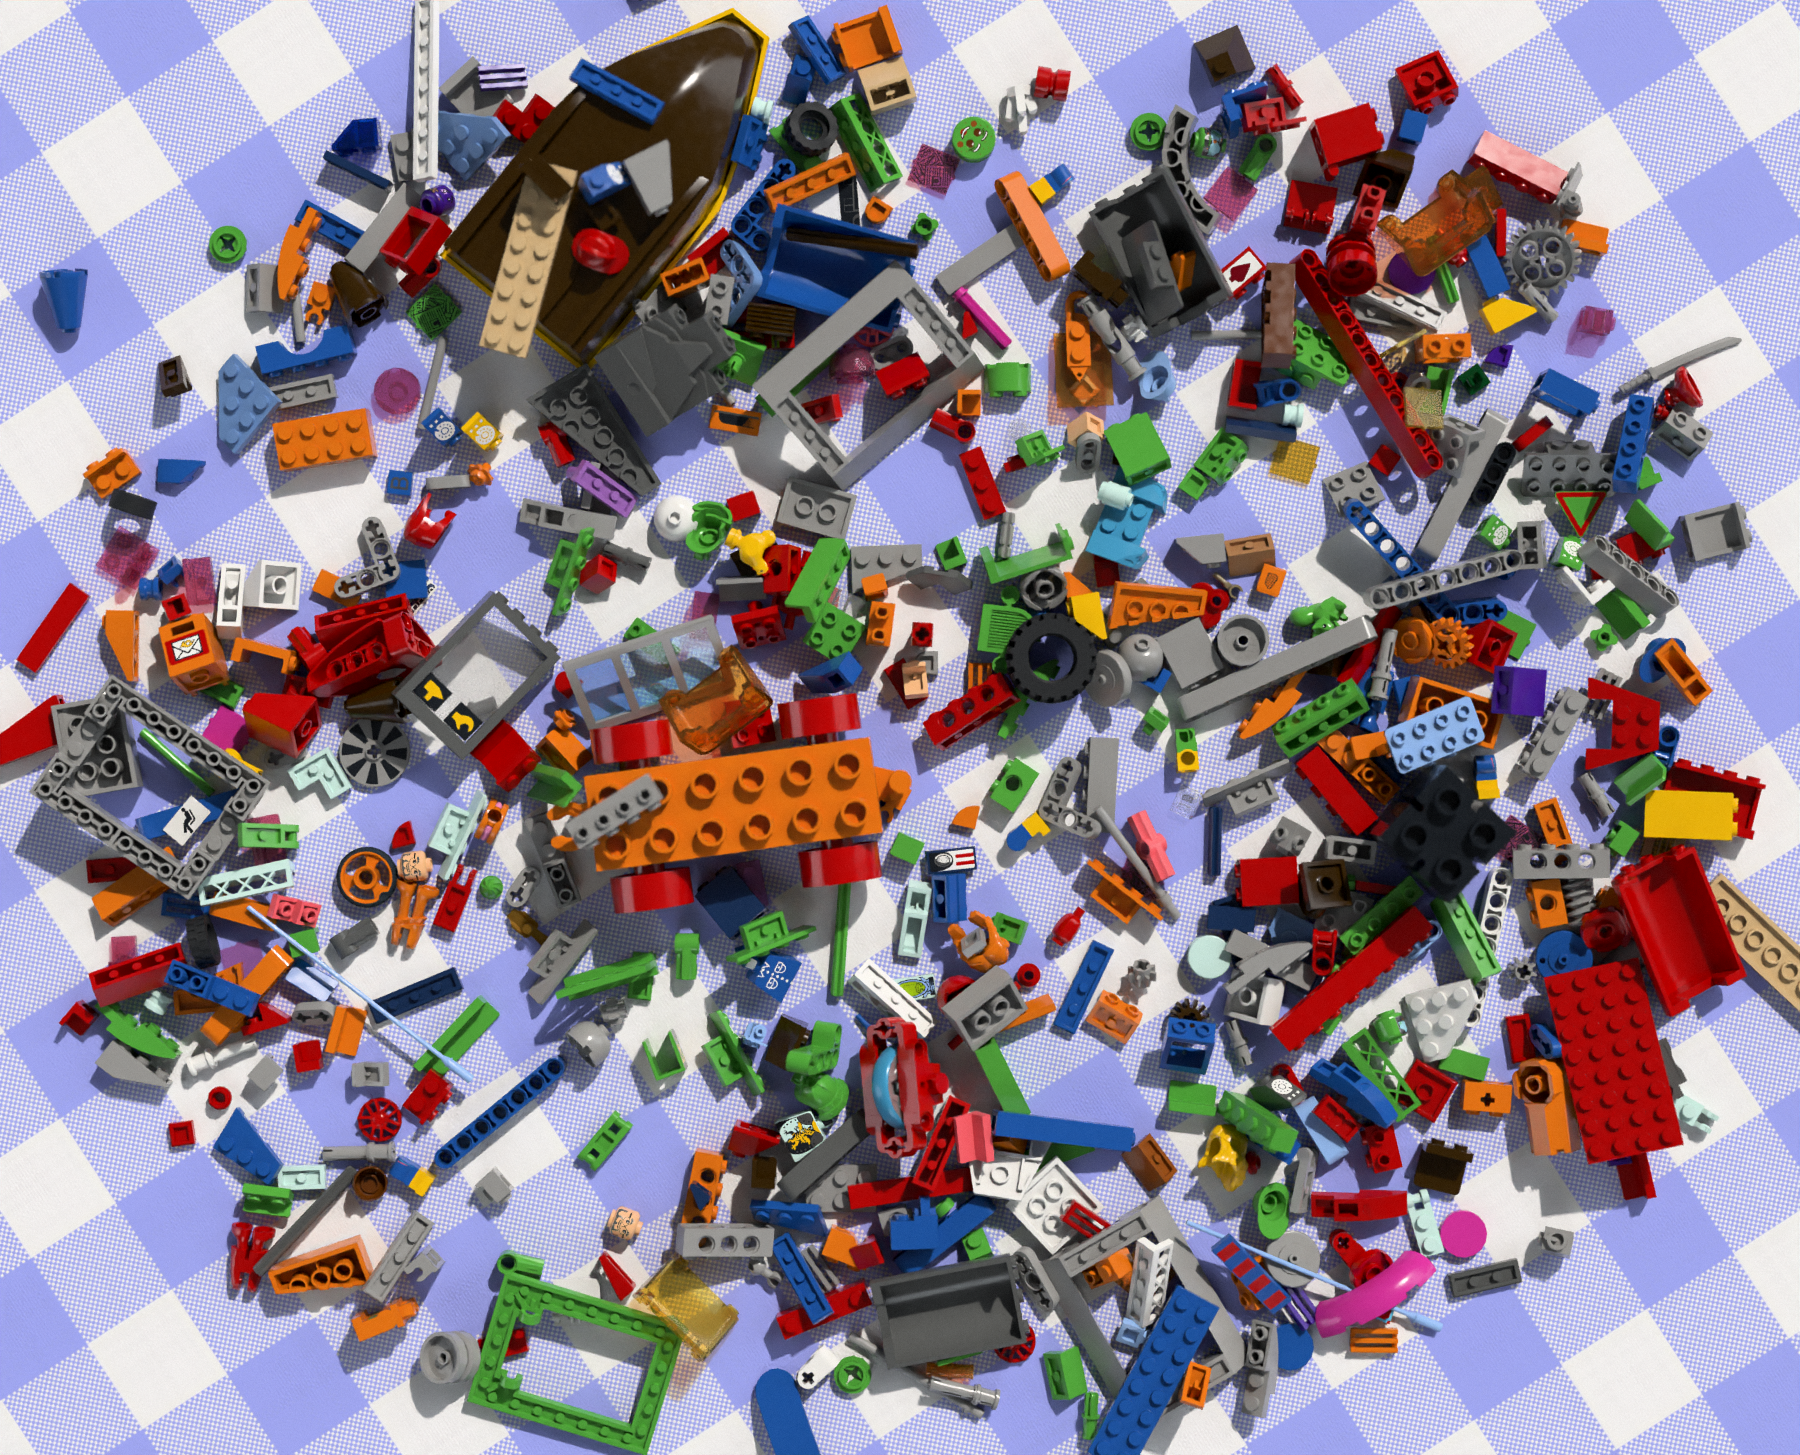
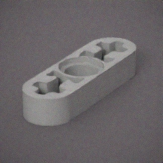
[1013,1246,1060,1311]

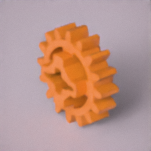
[1428,617,1474,669]

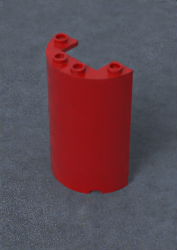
[1611,844,1747,1017]

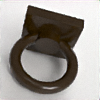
[1298,859,1353,919]

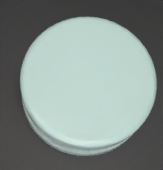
[1186,934,1231,979]

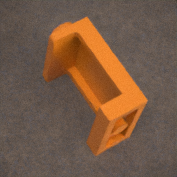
[831,5,903,73]
[230,637,301,674]

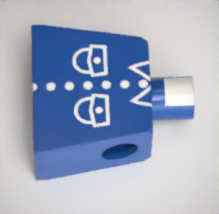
[741,950,802,1003]

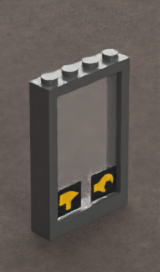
[391,591,561,760]

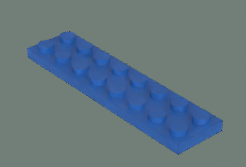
[1087,1284,1219,1455]

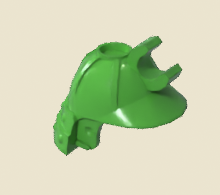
[685,501,733,561]
[790,1072,849,1121]

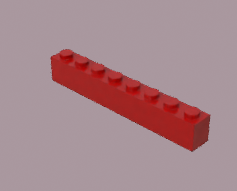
[1269,905,1434,1052]

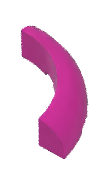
[1315,1251,1436,1338]

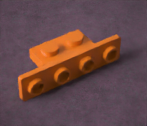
[1349,731,1393,761]
[1086,858,1164,924]

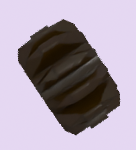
[1170,998,1209,1028]

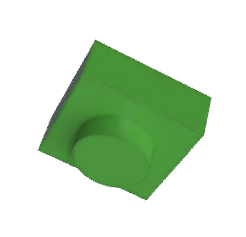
[1177,467,1210,501]

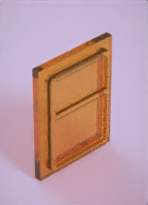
[1053,331,1114,408]

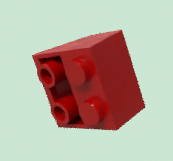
[875,352,930,401]

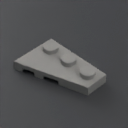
[851,544,922,594]

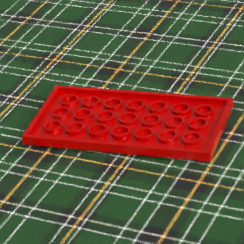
[1544,957,1684,1165]

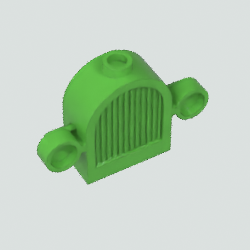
[977,586,1041,674]

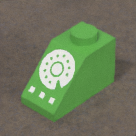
[1472,514,1513,551]
[1549,534,1583,572]

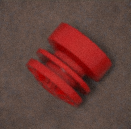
[1326,232,1378,296]

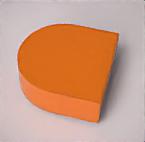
[865,195,893,225]

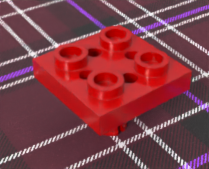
[731,601,787,650]

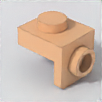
[902,660,929,699]

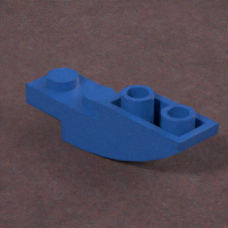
[164,959,261,1017]
[1308,1058,1398,1129]

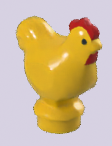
[724,528,776,576]

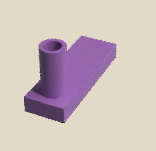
[566,460,639,518]

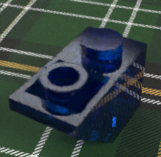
[331,118,383,157]

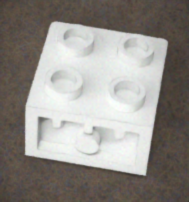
[1554,566,1615,607]

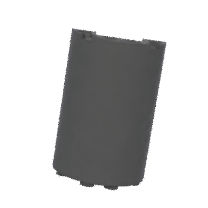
[1089,164,1234,338]
[870,1253,1030,1370]

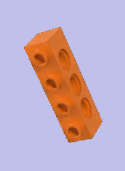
[681,1148,728,1247]

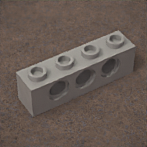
[1512,843,1610,879]
[675,1223,775,1260]

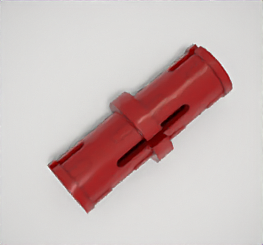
[1265,63,1304,111]

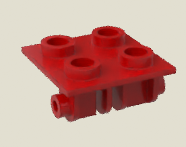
[1283,180,1338,235]
[724,695,776,749]

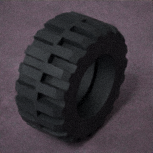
[1005,613,1097,703]

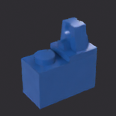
[889,1195,939,1250]

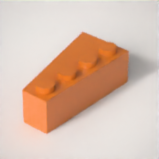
[268,1234,374,1294]

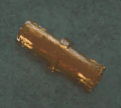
[926,1362,974,1380]

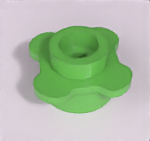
[911,213,939,241]
[1590,624,1618,651]

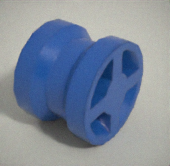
[139,577,163,601]

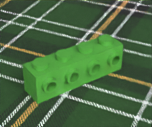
[1271,678,1370,758]
[1216,1090,1299,1154]

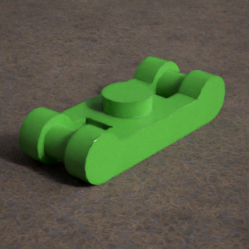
[577,1110,633,1172]

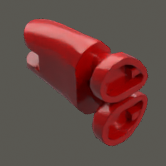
[230,1222,276,1293]

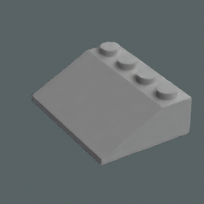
[51,698,144,796]

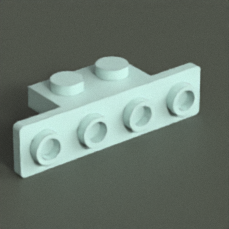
[427,790,487,881]

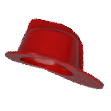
[572,228,629,274]

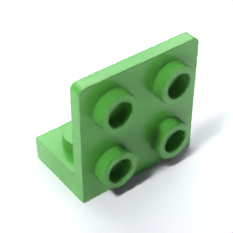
[803,602,867,659]

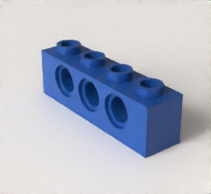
[1612,394,1654,495]

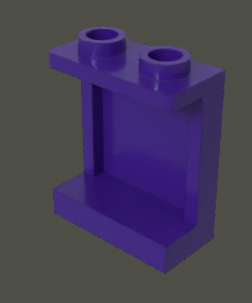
[1491,666,1547,717]

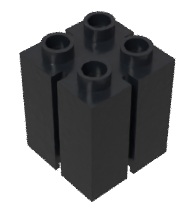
[1364,764,1517,903]

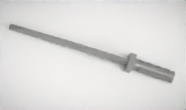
[1618,337,1742,395]

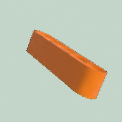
[994,171,1070,283]
[200,945,295,1047]

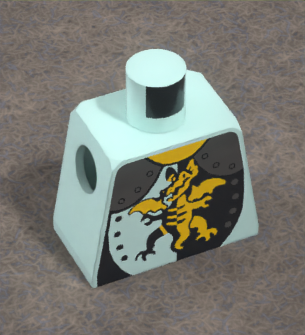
[775,1108,834,1163]

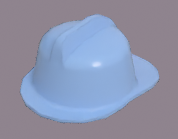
[1138,351,1177,402]

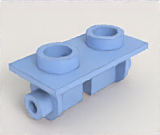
[738,1022,767,1049]

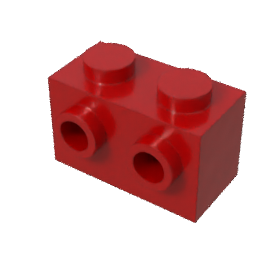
[1359,1122,1403,1174]

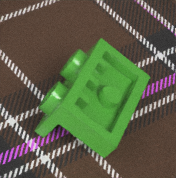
[1193,427,1249,486]
[242,1183,294,1218]

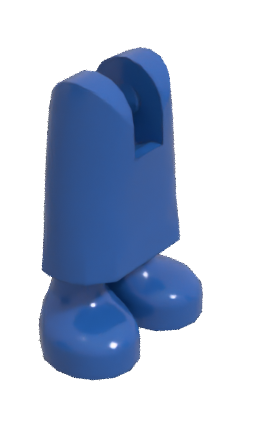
[1347,663,1394,734]

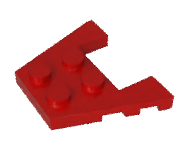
[1585,677,1660,770]

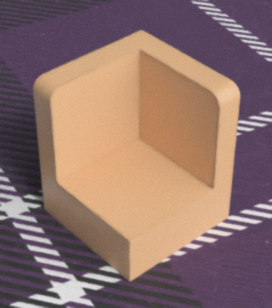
[1067,411,1105,447]

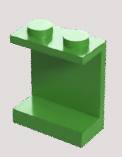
[1104,411,1172,487]

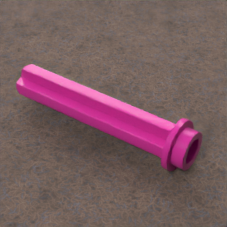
[952,287,1012,350]

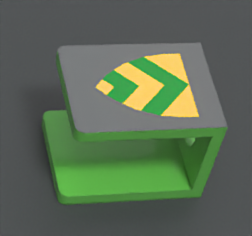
[642,1029,688,1081]

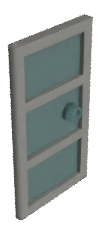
[562,614,737,731]

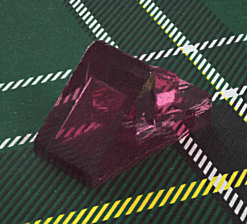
[108,935,138,966]

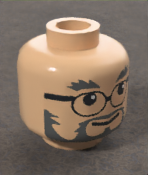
[397,850,433,882]
[607,1206,643,1240]

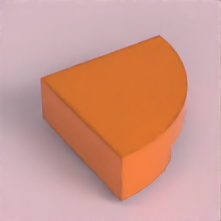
[952,805,980,829]

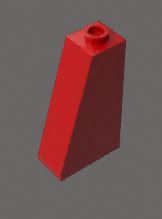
[0,695,65,767]

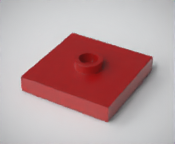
[1394,1058,1458,1123]

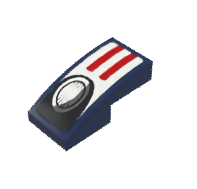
[925,846,977,875]

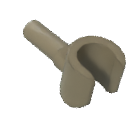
[1213,572,1243,599]

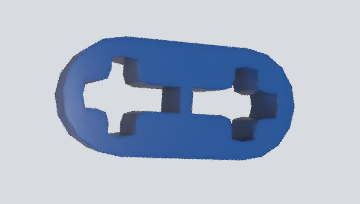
[1529,1023,1562,1059]

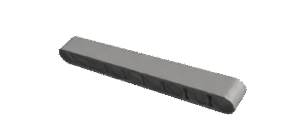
[1175,615,1378,723]

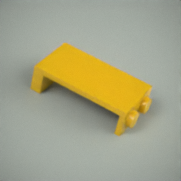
[1644,790,1738,842]

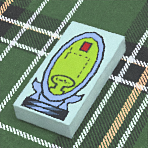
[893,973,937,1000]

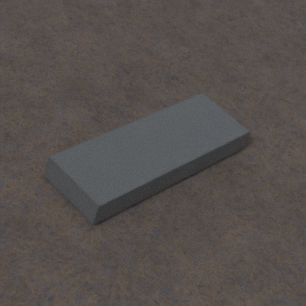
[1447,1258,1522,1298]

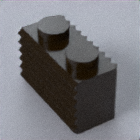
[745,302,797,342]

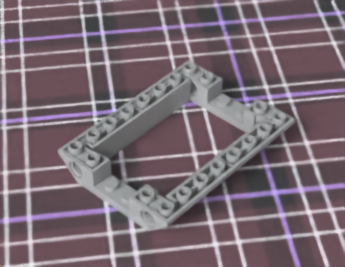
[752,260,985,491]
[29,674,271,900]
[1040,1194,1248,1416]

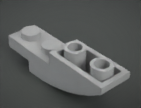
[519,498,617,540]
[525,811,581,909]
[1222,941,1313,995]
[1241,1319,1278,1418]

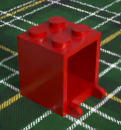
[1309,102,1385,182]

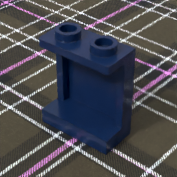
[694,866,769,941]

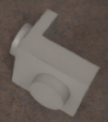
[351,1061,389,1087]

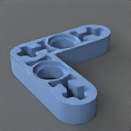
[720,239,763,328]

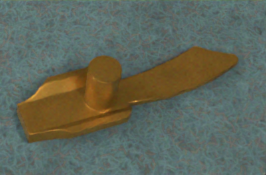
[507,908,548,946]

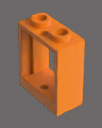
[1414,333,1472,364]

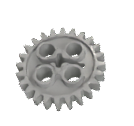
[1504,219,1582,296]

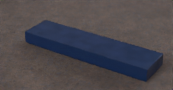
[368,967,464,1024]

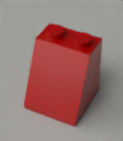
[242,693,322,759]

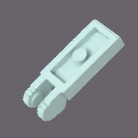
[1673,1095,1719,1134]

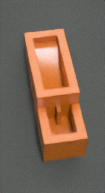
[1653,638,1713,706]

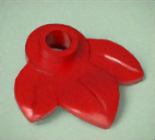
[1191,582,1230,629]

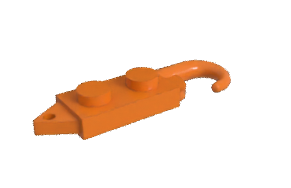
[1065,290,1091,383]

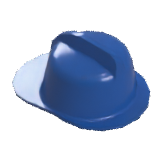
[1639,638,1686,683]

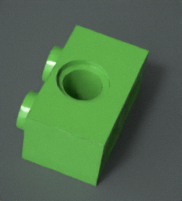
[988,758,1039,813]

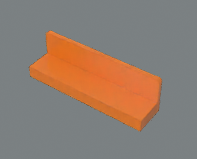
[92,846,176,927]

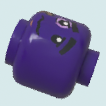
[420,185,455,218]

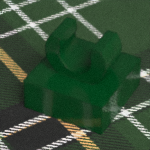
[1457,363,1491,396]

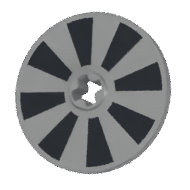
[339,719,410,787]

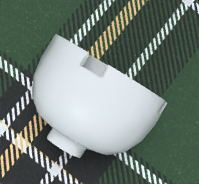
[654,495,698,542]

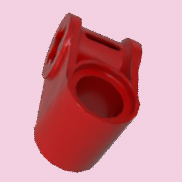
[1312,928,1337,976]
[1329,1228,1366,1268]

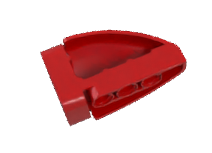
[306,611,442,697]

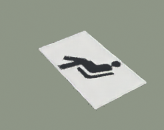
[163,796,211,846]

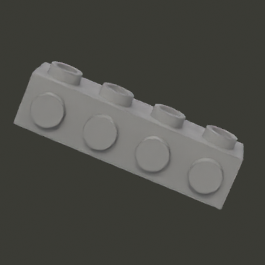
[1518,687,1589,781]
[564,773,664,850]

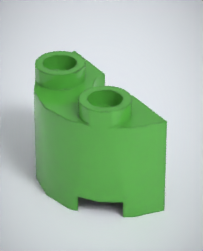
[984,362,1031,397]

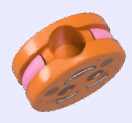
[474,798,509,845]

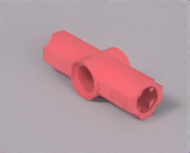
[1127,810,1175,882]

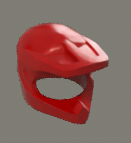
[403,492,456,550]

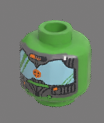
[1190,127,1227,160]
[1373,1009,1408,1045]

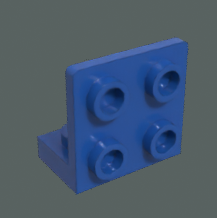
[1220,81,1268,139]

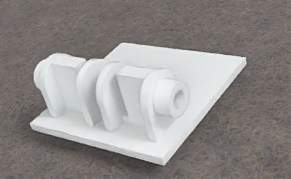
[552,1278,600,1326]

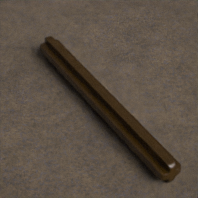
[785,227,920,258]

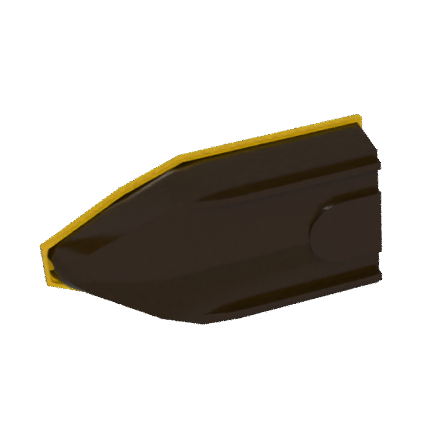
[440,8,770,369]

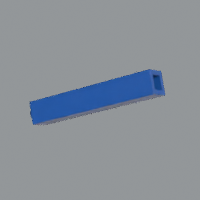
[991,1109,1136,1152]

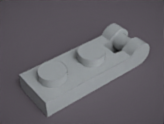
[1289,1146,1319,1214]

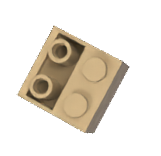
[857,56,917,116]

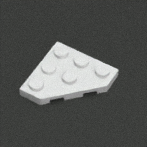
[1404,978,1479,1063]

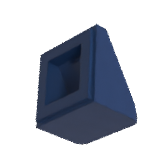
[690,1180,712,1211]

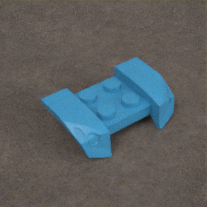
[1085,466,1168,570]

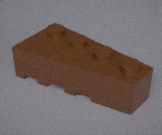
[1261,262,1297,369]

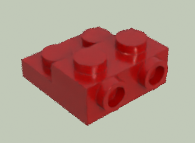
[1395,50,1459,115]

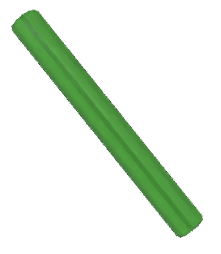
[831,883,851,997]

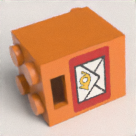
[158,613,230,697]

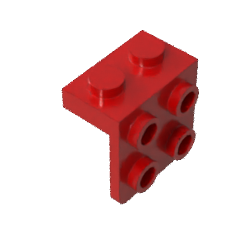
[1239,97,1307,136]

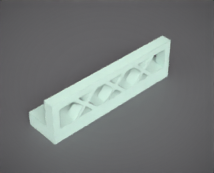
[198,859,296,907]

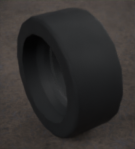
[108,488,157,520]

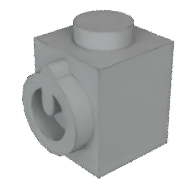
[1537,1226,1574,1259]

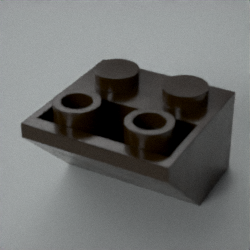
[764,1013,811,1072]

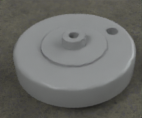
[1085,650,1132,707]
[1263,1231,1320,1288]

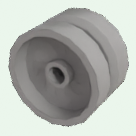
[1216,614,1269,668]
[420,1331,481,1384]

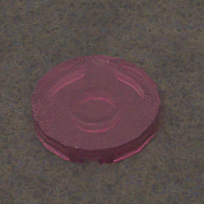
[374,368,422,415]

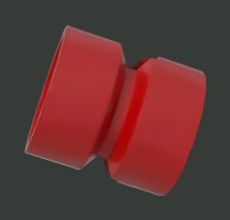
[1033,66,1071,102]

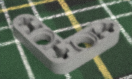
[334,517,401,600]
[1039,757,1101,840]

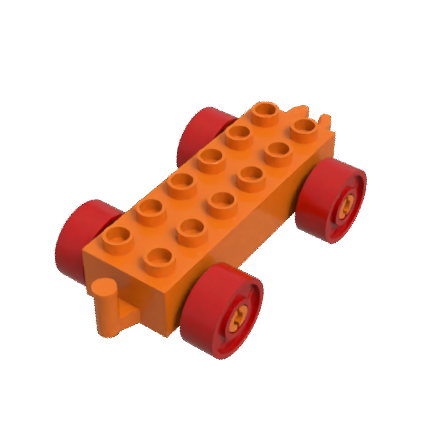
[547,693,912,914]

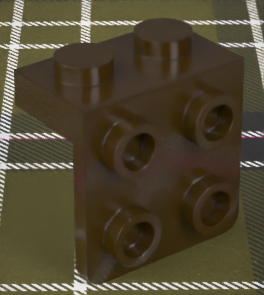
[1413,1137,1474,1195]

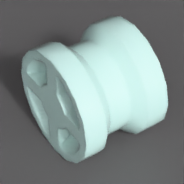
[750,97,774,124]
[1281,402,1304,428]
[144,988,174,1015]

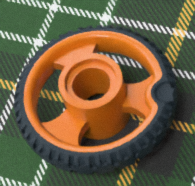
[336,847,398,908]

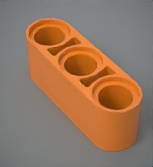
[209,890,277,931]

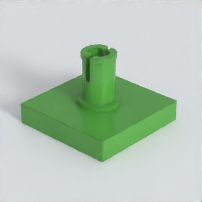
[717,328,767,386]

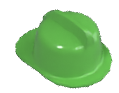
[1253,1182,1289,1239]

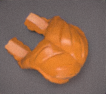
[947,910,1010,973]

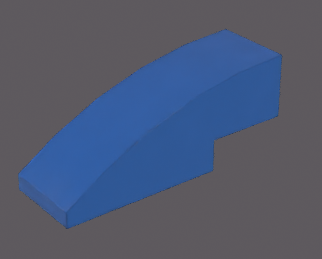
[1459,226,1511,300]

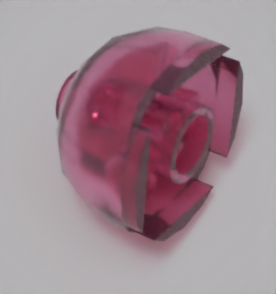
[829,344,876,384]

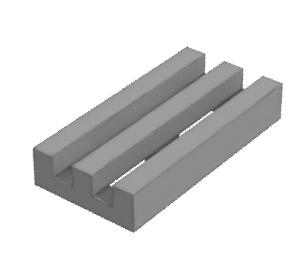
[1583,667,1623,720]
[801,1243,840,1294]

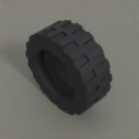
[784,101,839,157]
[186,915,221,969]

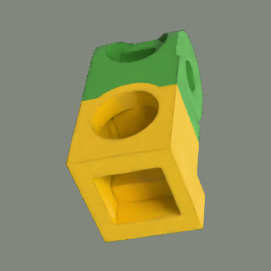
[1175,728,1199,773]

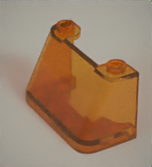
[1376,169,1493,277]
[658,644,773,755]

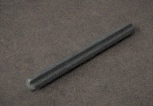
[253,1166,357,1276]

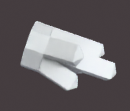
[1005,85,1038,135]

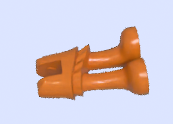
[391,878,440,950]

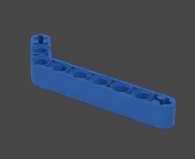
[1342,498,1507,625]

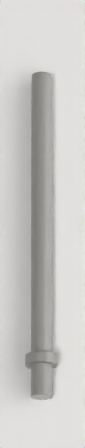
[847,1331,985,1419]

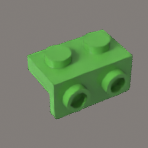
[1015,429,1065,467]

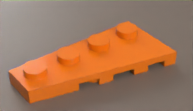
[1107,581,1208,629]

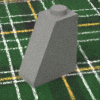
[622,140,672,217]

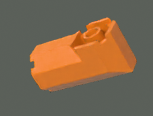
[1512,1055,1582,1156]

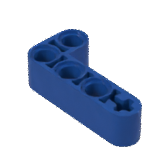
[731,159,796,254]

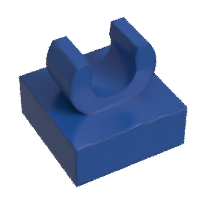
[157,555,188,587]

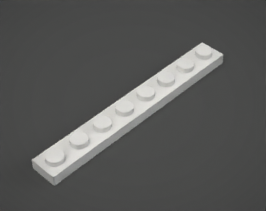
[413,0,440,182]

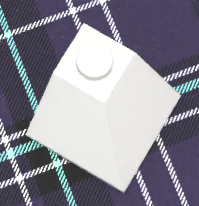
[243,560,302,610]

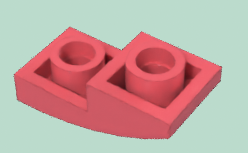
[267,893,322,928]

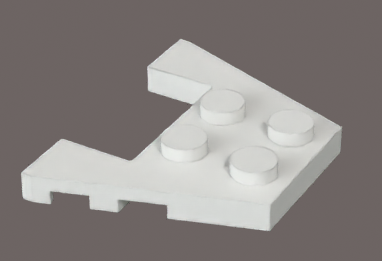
[969,1140,1052,1202]

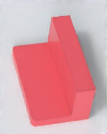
[953,1111,995,1163]

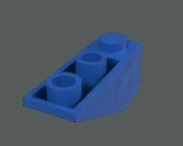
[798,651,863,693]

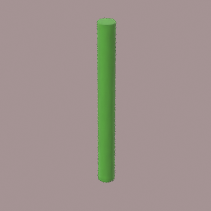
[139,728,215,797]

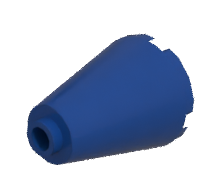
[39,269,88,333]

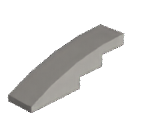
[344,183,421,274]

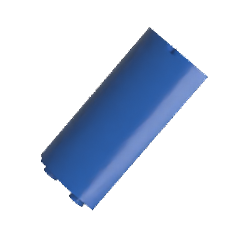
[755,203,920,333]

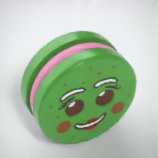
[952,117,996,163]

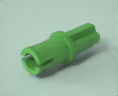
[1081,1391,1100,1440]

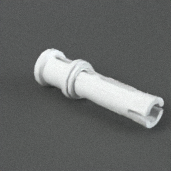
[186,1033,259,1077]

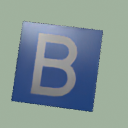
[387,470,414,496]

